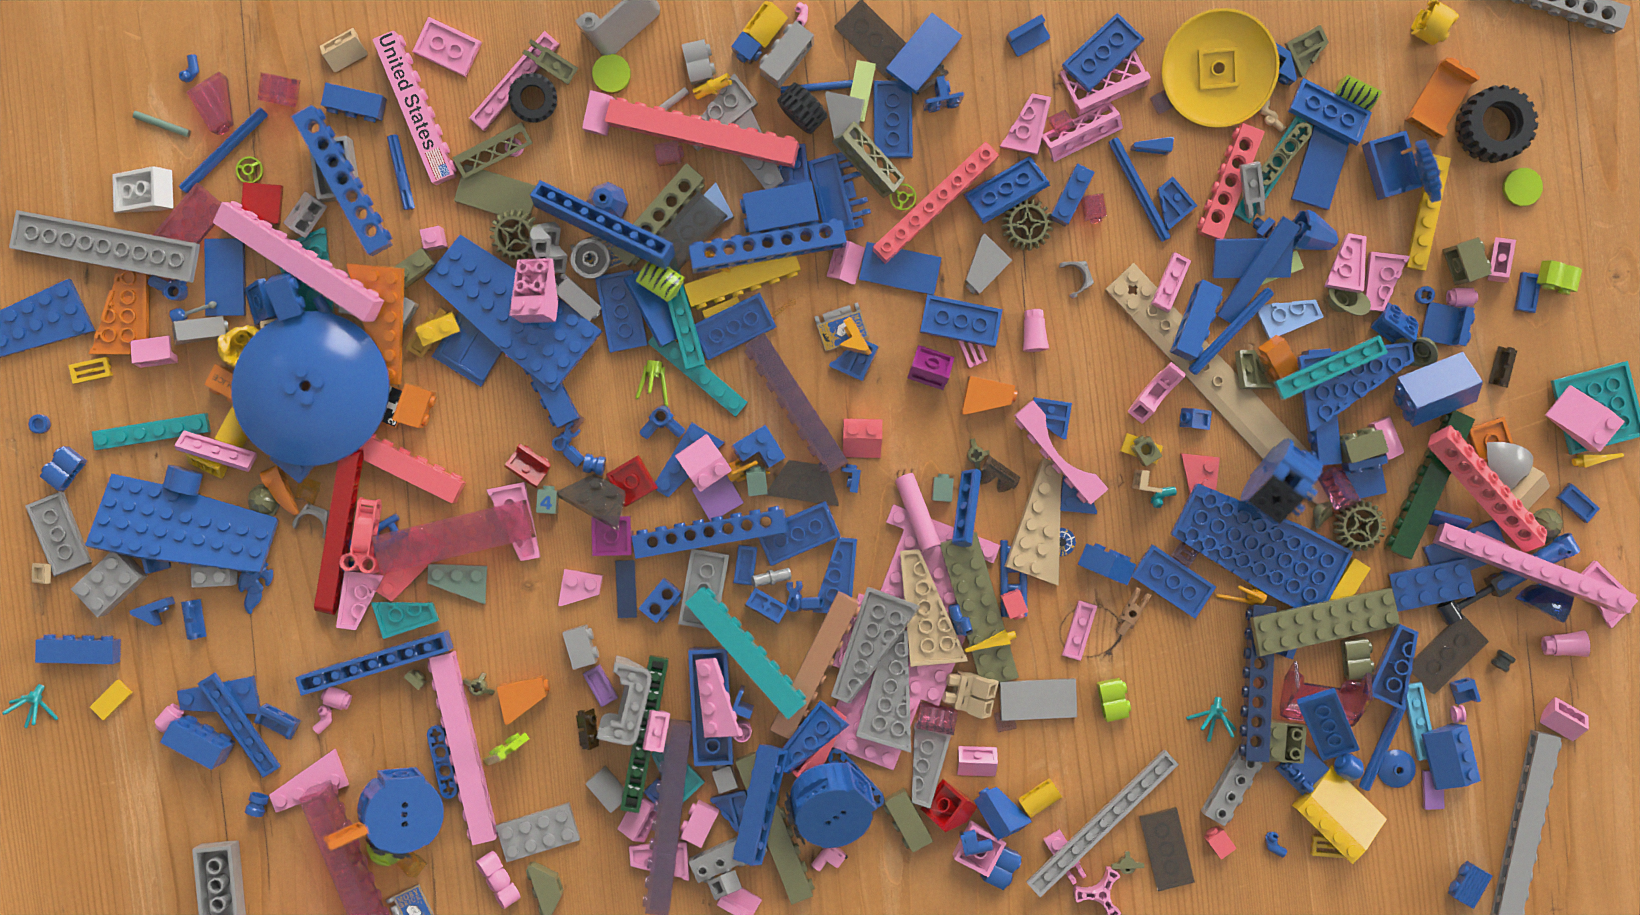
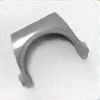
[1059,261,1094,298]
[292,504,330,539]

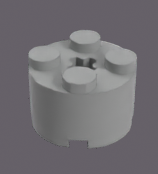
[571,239,611,278]

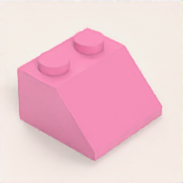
[675,434,732,492]
[952,820,1006,877]

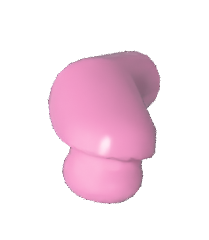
[795,2,808,26]

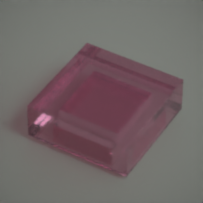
[1048,110,1074,134]

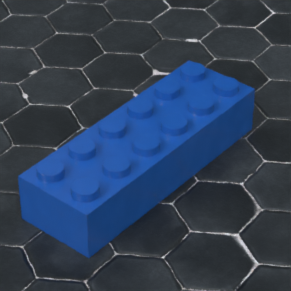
[688,646,734,766]

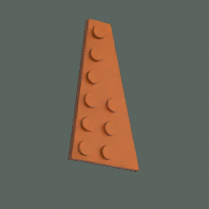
[346,263,404,384]
[89,269,149,355]

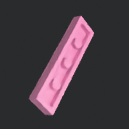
[174,431,257,472]

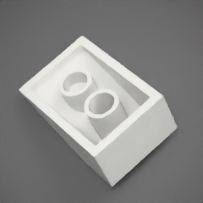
[113,166,173,213]

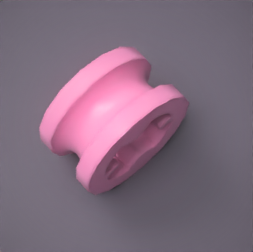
[505,138,524,157]
[1450,705,1466,723]

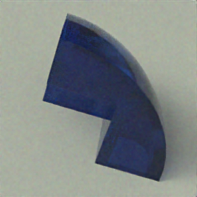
[1516,583,1574,623]

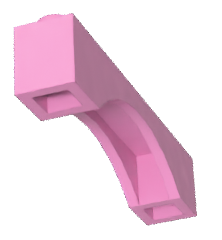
[1014,401,1108,504]

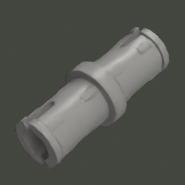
[751,568,791,588]

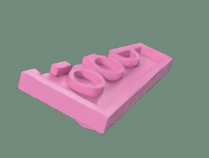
[696,658,743,737]
[269,749,349,813]

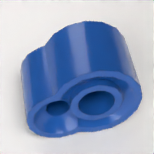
[162,465,203,496]

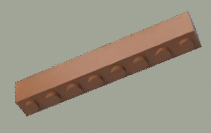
[770,591,861,739]

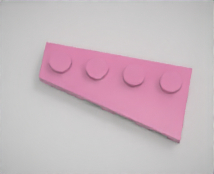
[487,482,541,561]

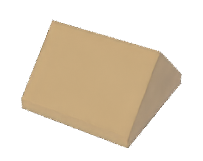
[1510,466,1550,510]

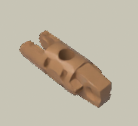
[1116,587,1151,636]

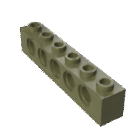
[610,163,705,267]

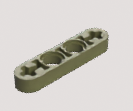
[1261,123,1312,186]

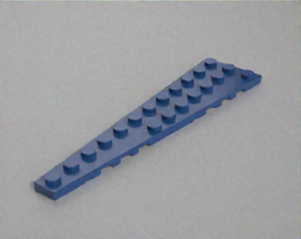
[0,279,96,358]

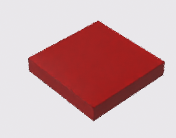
[241,182,283,224]
[606,455,658,507]

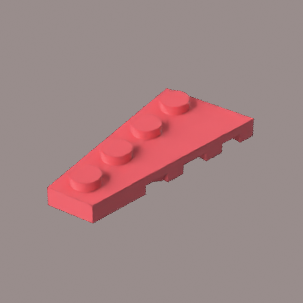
[376,526,449,601]

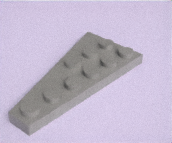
[831,587,921,703]

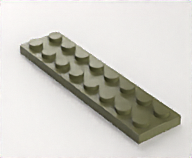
[940,532,1019,684]
[1250,587,1400,656]

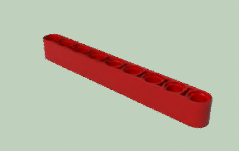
[314,449,364,615]

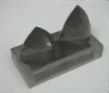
[980,456,1020,492]

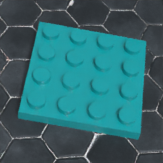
[1550,361,1640,455]

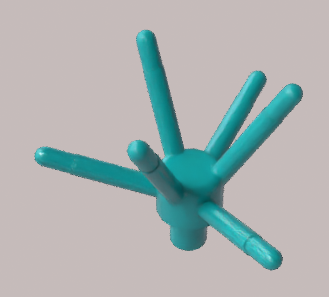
[2,684,58,728]
[1186,697,1237,742]

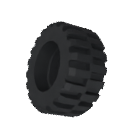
[1455,85,1539,163]

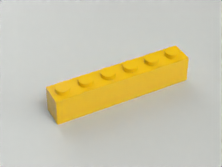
[684,256,801,310]

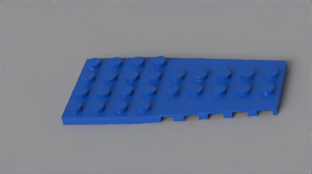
[425,235,602,392]
[85,473,279,574]
[1170,483,1353,608]

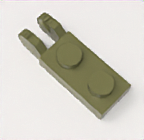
[522,39,578,85]

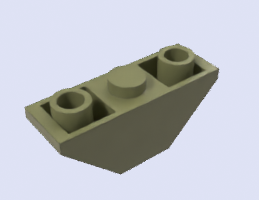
[526,861,564,915]

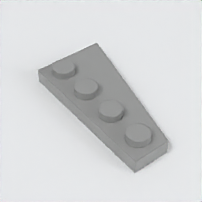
[693,73,758,152]
[733,108,784,189]
[912,722,952,808]

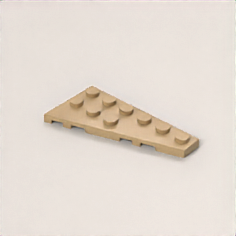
[1005,458,1061,586]

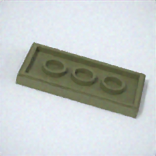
[454,164,536,221]

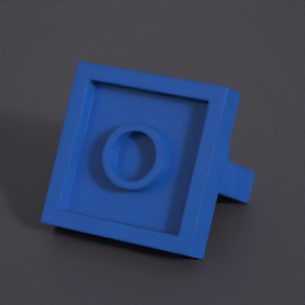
[244,278,278,325]

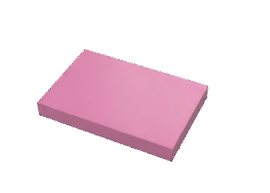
[412,17,482,77]

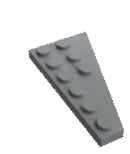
[856,629,911,753]

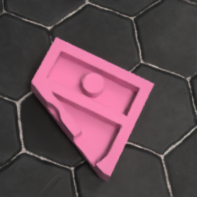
[558,569,603,606]

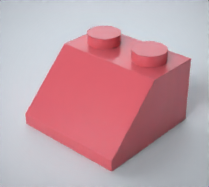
[842,419,882,458]

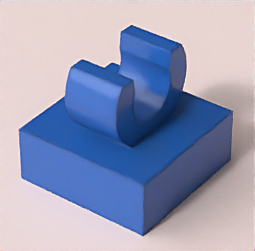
[1253,217,1275,238]

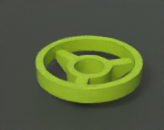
[236,156,264,183]
[890,183,917,211]

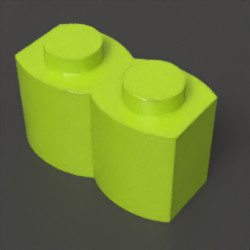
[1537,260,1582,295]
[1097,678,1131,722]

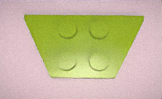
[483,733,529,766]

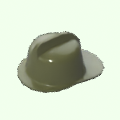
[1326,288,1371,316]
[1393,337,1438,367]

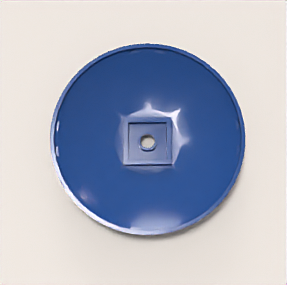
[231,311,390,466]

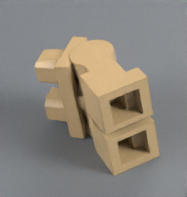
[942,670,999,719]

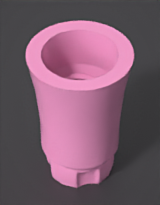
[1023,309,1050,352]
[1541,630,1590,657]

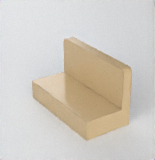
[320,28,368,72]
[1132,469,1162,493]

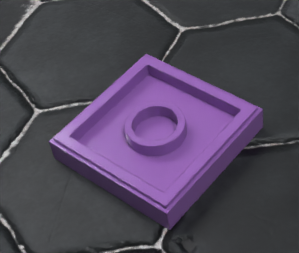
[692,474,744,521]

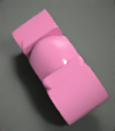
[476,851,521,909]

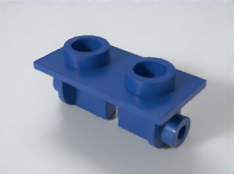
[181,599,207,640]

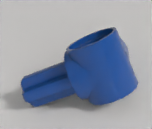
[148,275,188,301]
[639,406,685,439]

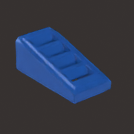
[1130,137,1174,155]

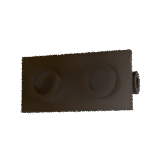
[1489,346,1517,388]
[576,708,599,750]

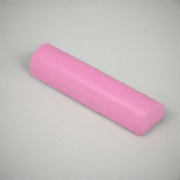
[895,473,941,552]

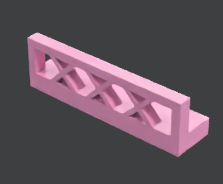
[1042,102,1123,162]

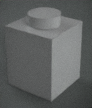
[712,765,738,794]
[708,870,742,900]

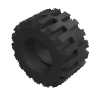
[508,73,557,123]
[777,82,828,134]

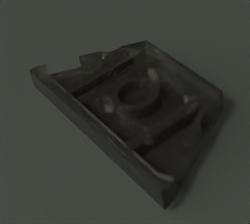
[766,460,839,506]
[557,474,626,530]

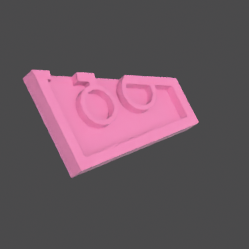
[1000,93,1051,155]
[1324,233,1366,293]
[1364,252,1410,312]
[1581,561,1638,628]
[336,570,384,630]
[629,841,690,881]

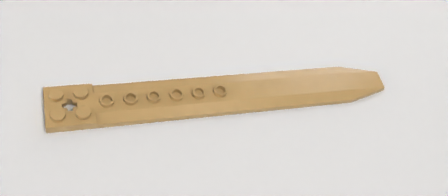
[1105,263,1333,505]

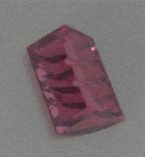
[1318,467,1361,510]
[916,701,958,735]

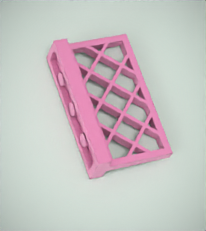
[1060,50,1151,116]

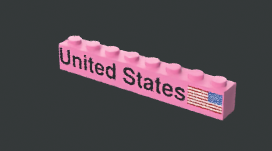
[373,30,458,185]

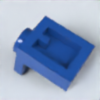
[1180,408,1212,430]
[841,464,861,493]

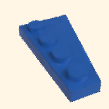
[655,422,725,497]
[177,676,261,714]

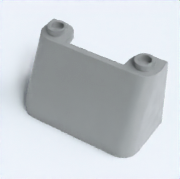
[575,0,660,56]
[597,655,651,745]

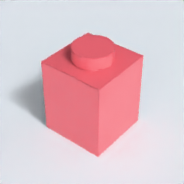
[1000,589,1028,620]
[1203,826,1237,860]

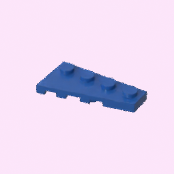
[813,537,857,613]
[782,700,849,774]

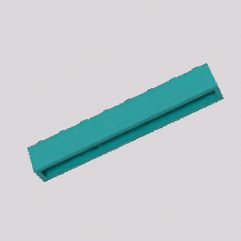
[685,587,807,719]

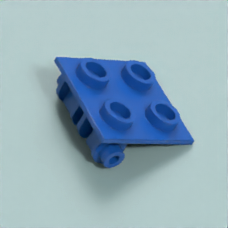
[1275,745,1329,796]

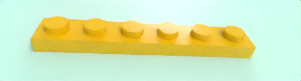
[1405,154,1451,271]

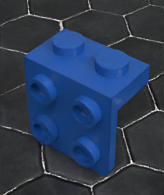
[1421,302,1475,347]

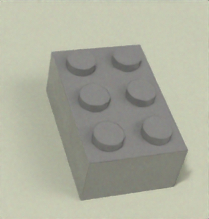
[759,21,814,89]
[309,136,359,203]
[71,552,148,617]

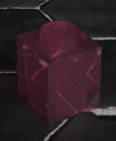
[654,141,684,167]
[1081,193,1107,224]

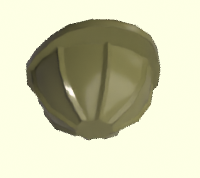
[248,484,279,517]
[1533,508,1563,544]

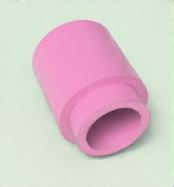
[1446,288,1478,307]
[321,687,352,710]
[155,703,184,733]

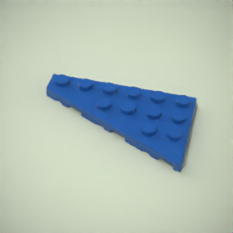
[1297,342,1414,432]

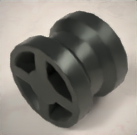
[1490,649,1516,673]

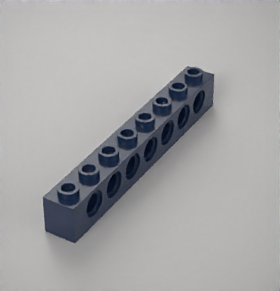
[1238,605,1277,763]

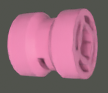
[733,720,752,742]

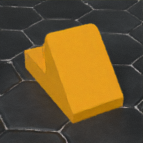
[840,317,872,355]

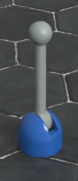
[170,301,217,322]

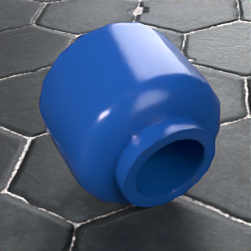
[1334,753,1364,781]

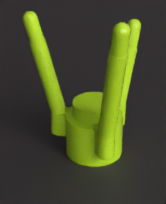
[635,360,668,407]

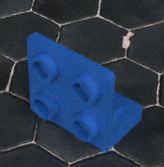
[1341,455,1388,500]

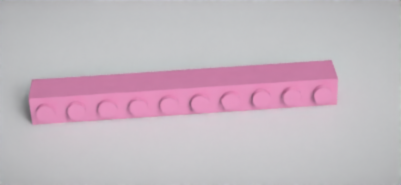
[213,201,384,322]
[1433,523,1636,614]
[428,651,498,845]

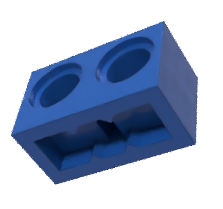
[638,577,682,623]

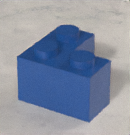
[264,271,306,321]
[731,425,785,469]
[1078,543,1137,586]

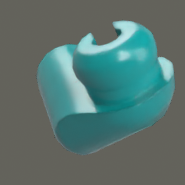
[1151,486,1177,508]

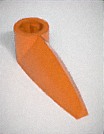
[260,465,299,516]

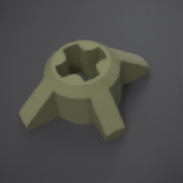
[967,438,990,470]
[1313,501,1335,529]
[463,672,495,696]
[1111,851,1144,874]

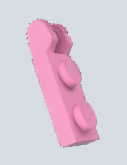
[1044,829,1087,885]

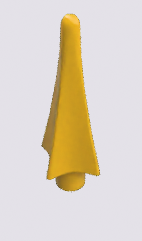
[1572,453,1624,468]
[965,629,1017,653]

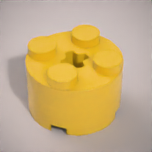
[1411,0,1459,45]

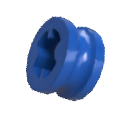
[1415,286,1435,304]

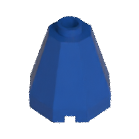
[586,182,628,219]
[1292,210,1338,250]

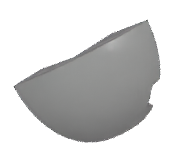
[530,222,567,273]
[1487,442,1533,490]

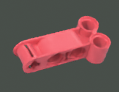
[340,497,382,574]

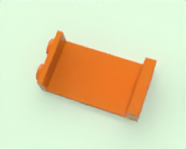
[1405,57,1480,140]

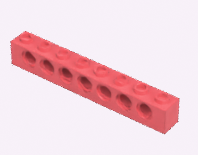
[872,141,999,264]
[1428,425,1547,553]

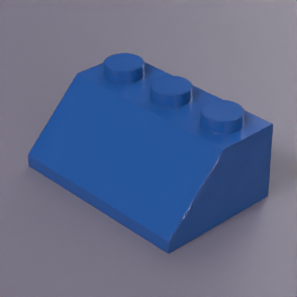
[1421,723,1481,790]

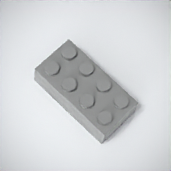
[192,840,246,915]

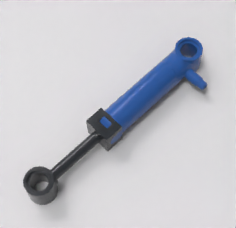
[1436,533,1580,625]

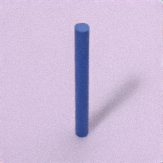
[780,80,853,94]

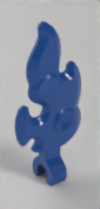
[238,562,273,614]

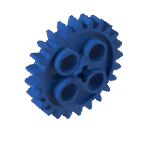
[1415,139,1442,203]

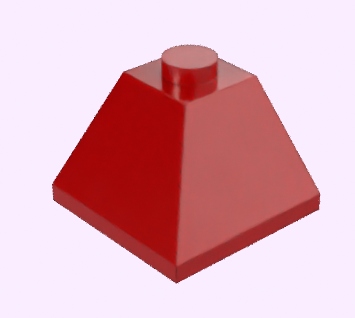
[921,779,978,832]

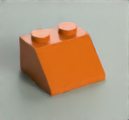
[392,383,437,428]

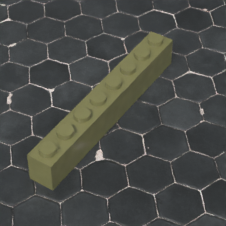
[735,750,815,905]

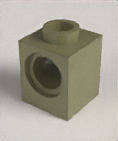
[1130,435,1162,466]

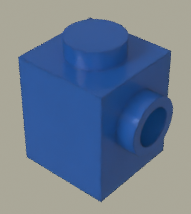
[731,31,762,64]

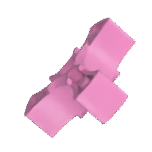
[1073,866,1121,915]

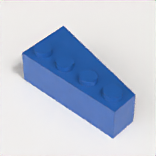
[1365,623,1419,711]

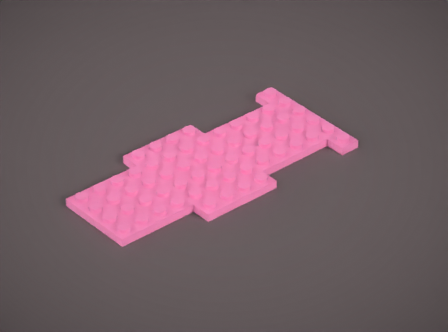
[832,504,1000,770]

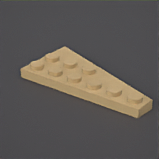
[900,549,968,667]

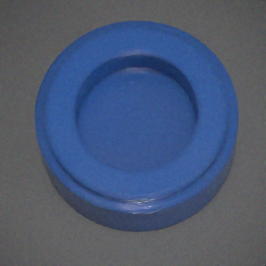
[28,414,51,433]

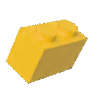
[415,312,460,346]

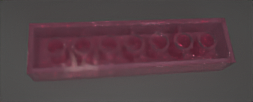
[371,499,536,575]
[299,780,389,915]

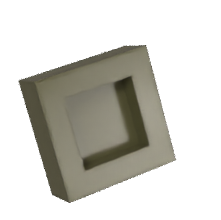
[404,669,428,690]

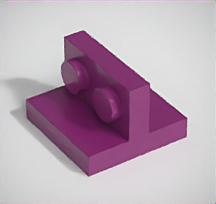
[907,345,954,390]
[591,516,634,556]

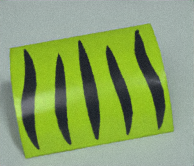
[1334,75,1382,111]
[636,262,685,302]

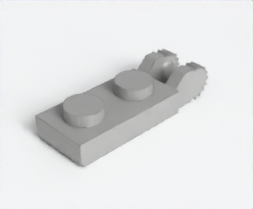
[1239,161,1265,219]

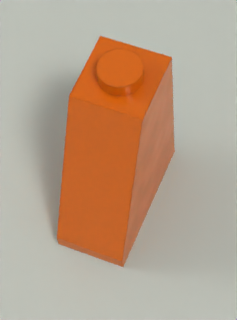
[961,376,1018,415]
[497,675,551,725]

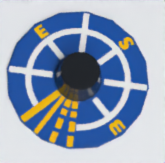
[1059,528,1076,556]

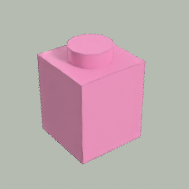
[420,226,448,251]

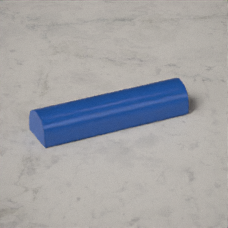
[952,469,981,547]

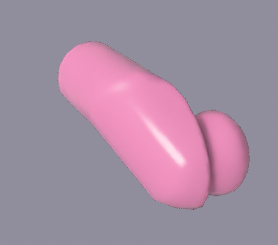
[313,706,332,734]

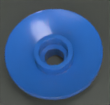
[1378,749,1416,788]

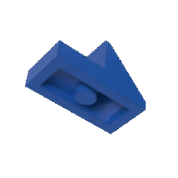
[129,596,175,626]

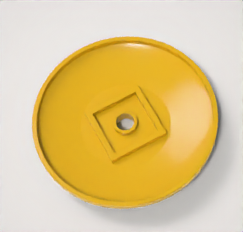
[1161,8,1279,127]

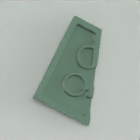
[427,564,487,604]

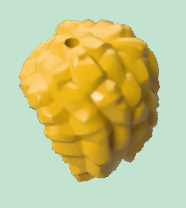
[217,325,259,368]

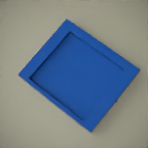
[432,312,503,387]

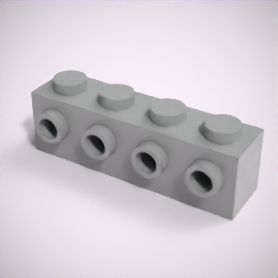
[1200,745,1262,826]
[689,836,769,883]

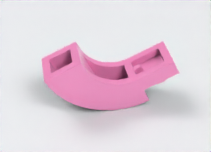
[1128,362,1186,424]

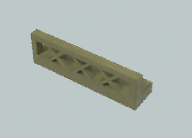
[832,121,905,198]
[453,122,532,178]

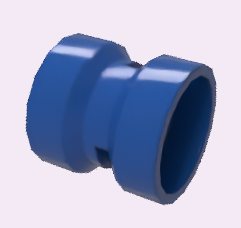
[583,454,606,476]
[245,792,269,817]

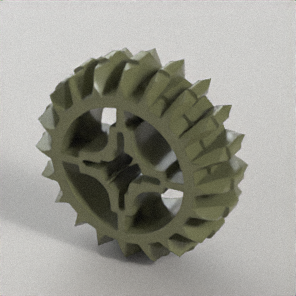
[1001,199,1054,251]
[489,208,539,261]
[1333,500,1386,551]

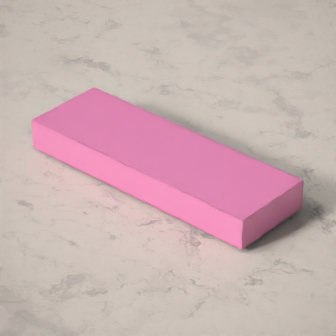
[1151,252,1191,312]
[1062,600,1097,661]

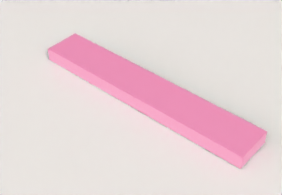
[469,31,560,132]

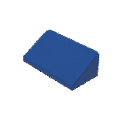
[1428,510,1472,530]

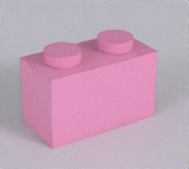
[1488,238,1516,283]
[679,800,719,848]

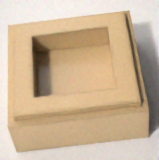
[32,563,51,584]

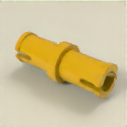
[693,73,732,100]

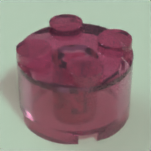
[257,72,301,107]

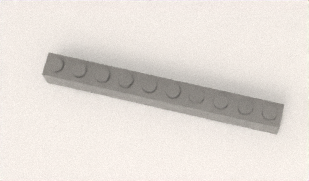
[1490,730,1562,915]

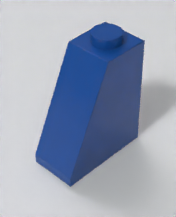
[974,787,1032,841]

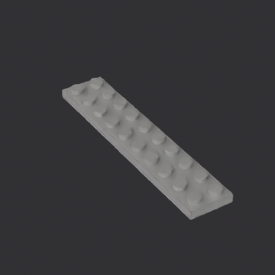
[9,210,200,283]

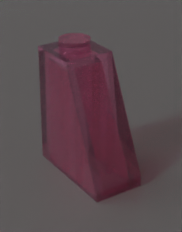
[186,72,234,135]

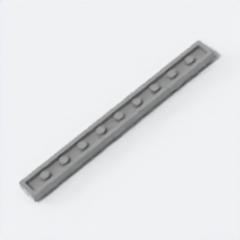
[1026,750,1179,897]

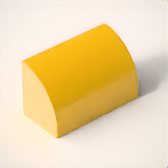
[742,1,788,48]
[215,405,248,448]
[1018,778,1062,818]

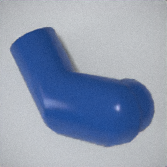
[179,55,199,83]
[1265,832,1287,858]

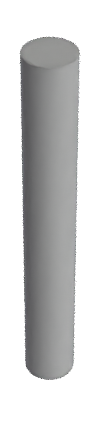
[659,87,689,111]

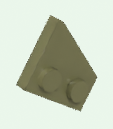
[1285,25,1329,77]
[1235,350,1275,389]

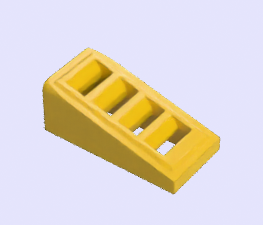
[185,453,227,479]

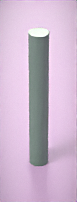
[133,111,191,137]

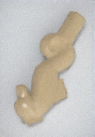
[1259,99,1286,133]

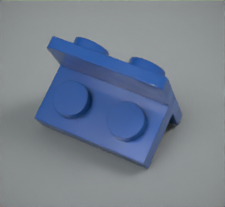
[923,76,964,113]
[1371,302,1419,343]

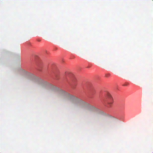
[1197,123,1265,241]

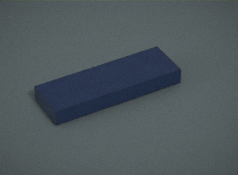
[615,560,638,618]

